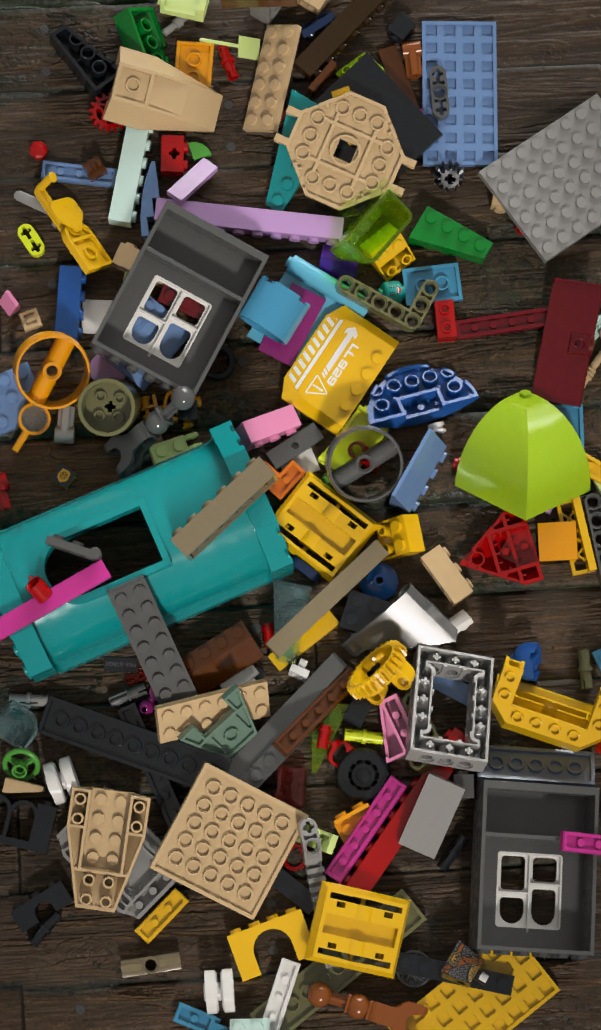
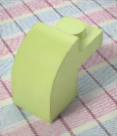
[296,824,339,855]

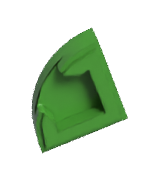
[188,142,212,162]

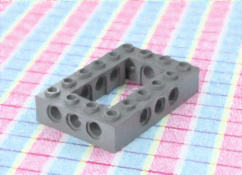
[405,645,494,773]

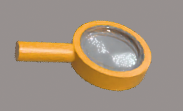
[12,403,51,453]

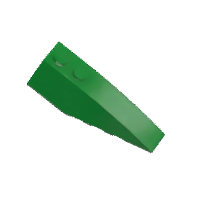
[113,7,169,63]

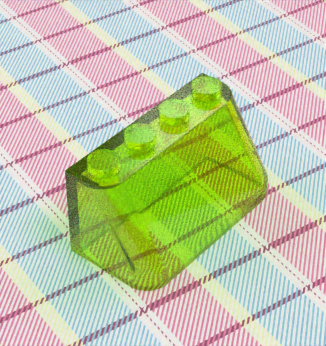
[330,189,412,265]

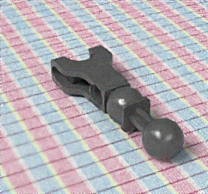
[104,386,195,478]

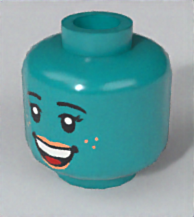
[377,281,406,304]

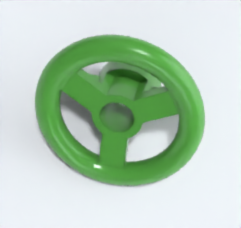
[2,748,41,781]

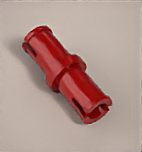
[216,45,240,81]

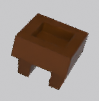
[82,156,108,182]

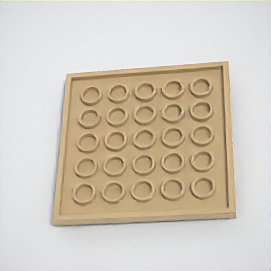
[149,762,309,920]

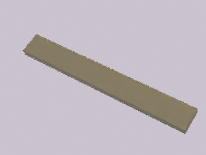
[265,539,389,658]

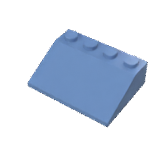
[101,296,191,391]
[389,428,448,514]

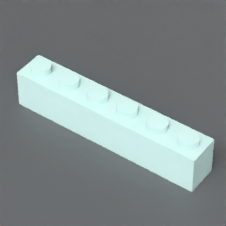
[108,127,154,228]

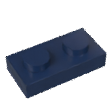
[300,10,335,38]

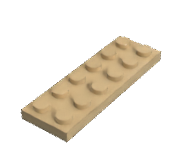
[243,24,302,133]
[154,678,270,744]

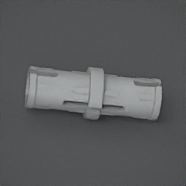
[9,692,49,708]

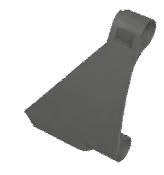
[339,583,458,657]

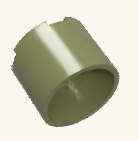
[78,378,142,436]

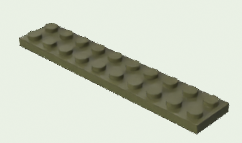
[249,889,427,1030]

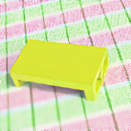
[318,405,390,471]

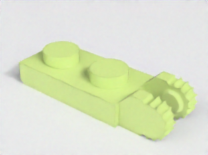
[148,432,202,465]

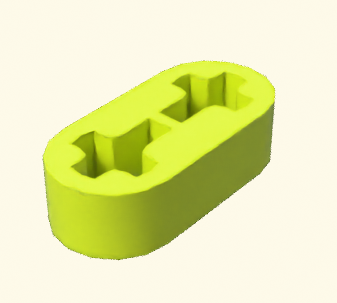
[18,224,45,258]

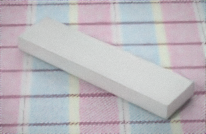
[263,958,301,1030]

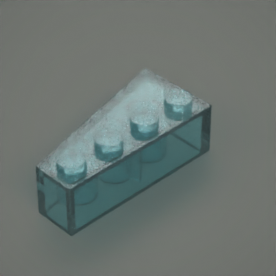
[273,579,313,665]

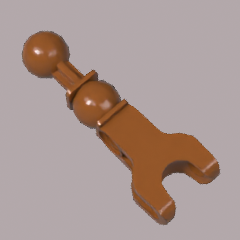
[307,982,429,1030]

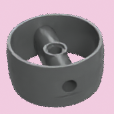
[325,425,403,503]

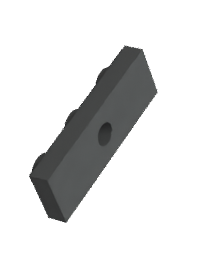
[266,422,324,470]

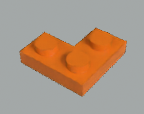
[265,460,307,501]

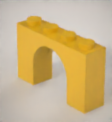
[227,906,309,982]

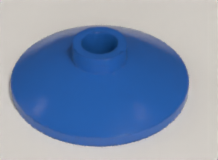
[360,562,398,600]

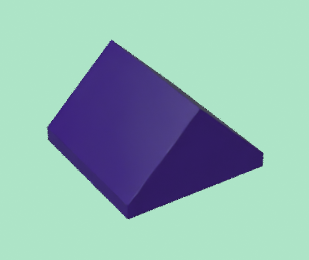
[319,244,360,286]

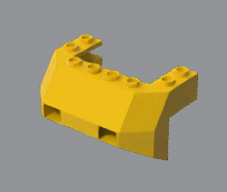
[491,656,601,752]

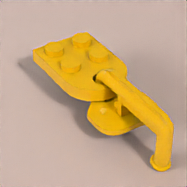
[34,172,112,275]

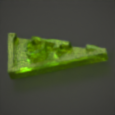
[312,704,349,773]

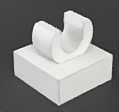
[288,658,310,682]

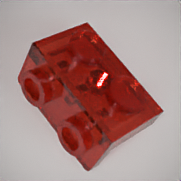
[274,766,307,808]

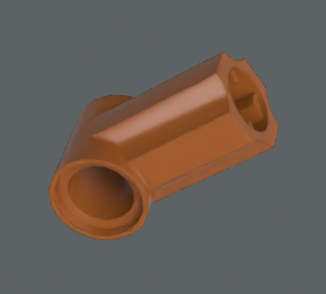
[401,41,422,80]

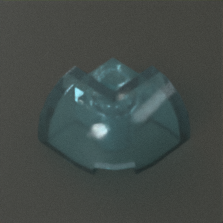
[0,699,38,749]

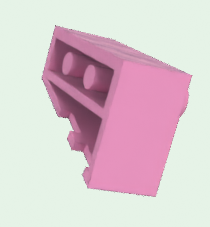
[235,404,302,452]
[379,693,408,763]

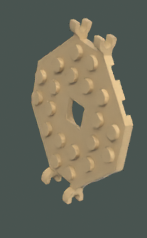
[274,91,417,211]

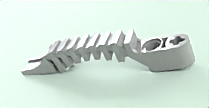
[298,817,342,968]

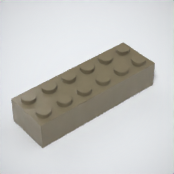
[170,457,279,561]

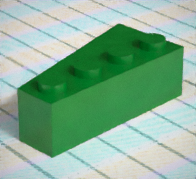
[408,206,493,264]

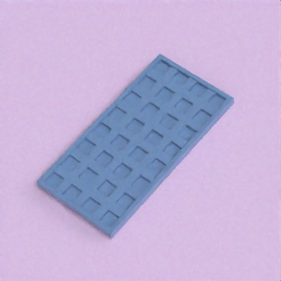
[421,21,498,167]

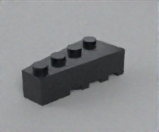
[50,25,117,100]

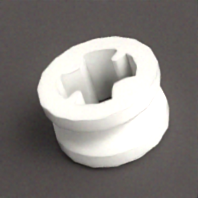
[427,421,446,435]

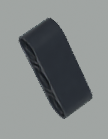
[343,671,373,729]

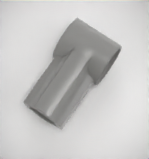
[54,406,76,444]

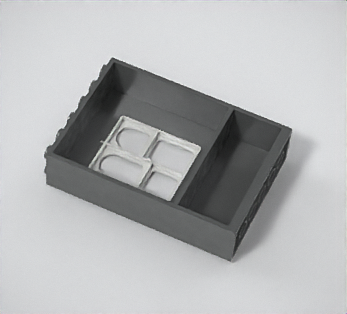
[89,200,269,395]
[468,780,599,960]

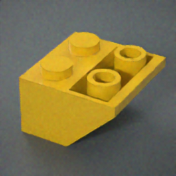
[360,224,416,281]
[376,514,425,561]

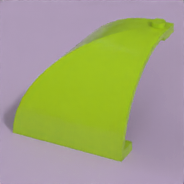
[455,390,591,521]

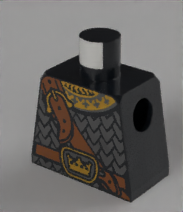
[439,940,490,988]

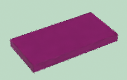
[258,282,326,367]

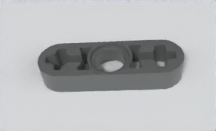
[429,66,450,121]

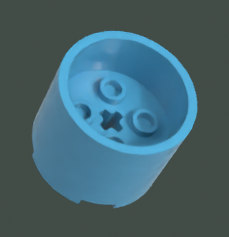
[238,276,311,346]

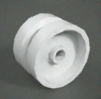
[43,756,81,805]
[203,968,235,1014]

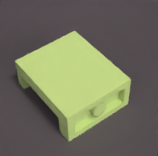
[157,0,210,22]

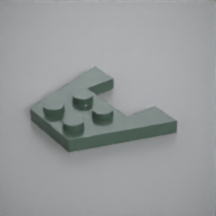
[177,683,257,759]

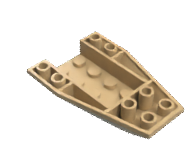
[102,46,223,132]
[67,787,151,913]

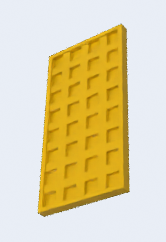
[388,950,560,1030]

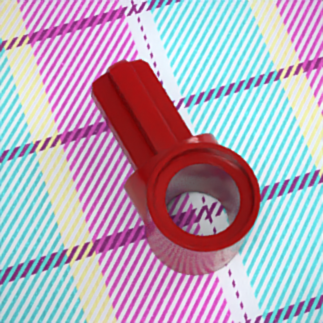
[0,472,11,511]
[26,575,53,603]

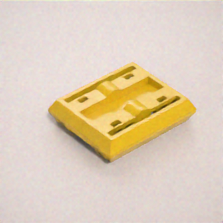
[275,471,380,583]
[304,880,411,979]

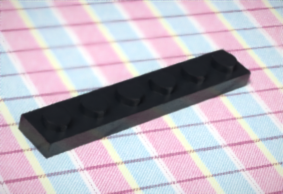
[395,952,515,996]

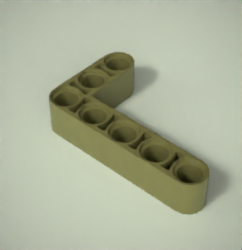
[335,275,439,332]

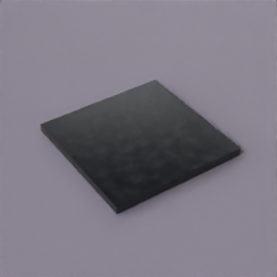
[315,53,443,212]

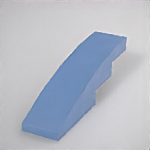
[140,161,160,241]

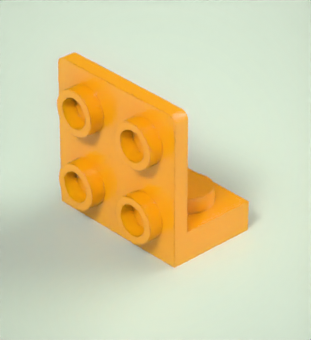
[333,802,369,843]

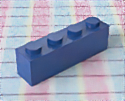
[54,265,87,343]

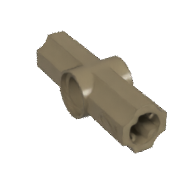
[120,952,182,978]

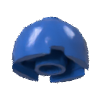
[510,642,542,681]

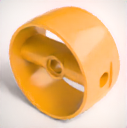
[12,331,91,409]

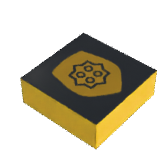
[50,463,77,490]

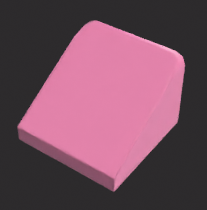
[0,290,21,316]

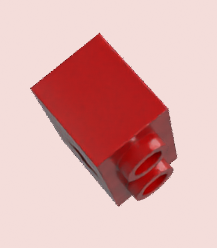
[161,135,188,177]
[433,299,457,343]

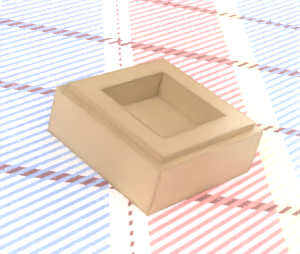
[19,308,43,333]

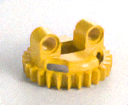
[346,640,416,705]

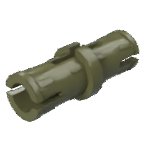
[577,649,593,690]

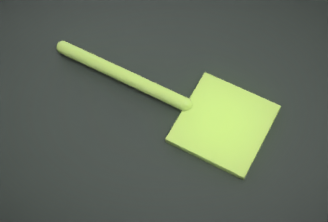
[199,35,260,61]

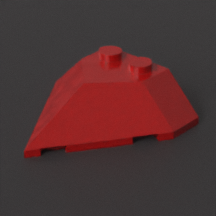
[459,511,544,585]

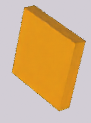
[537,521,578,562]

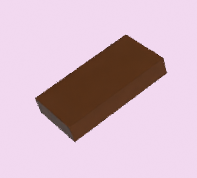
[308,60,337,97]

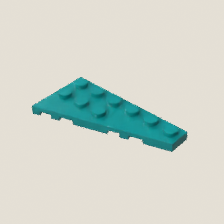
[265,89,318,211]

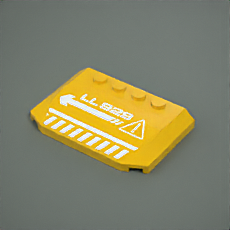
[281,305,399,436]

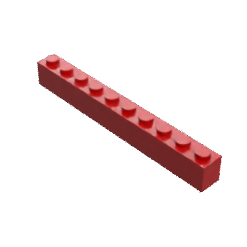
[343,727,465,901]

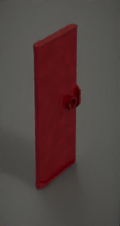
[532,277,601,407]

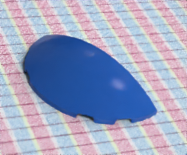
[367,364,479,428]

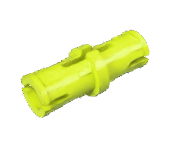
[344,728,384,745]

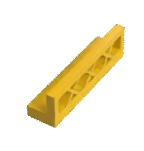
[556,496,597,577]

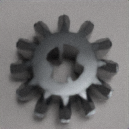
[433,159,465,193]

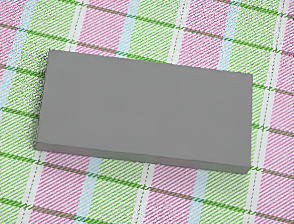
[398,772,466,859]

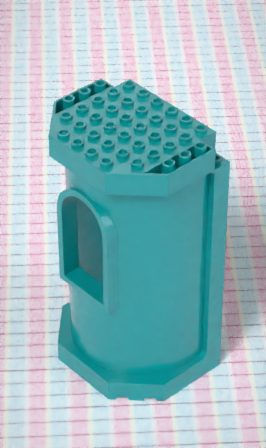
[0,420,294,682]

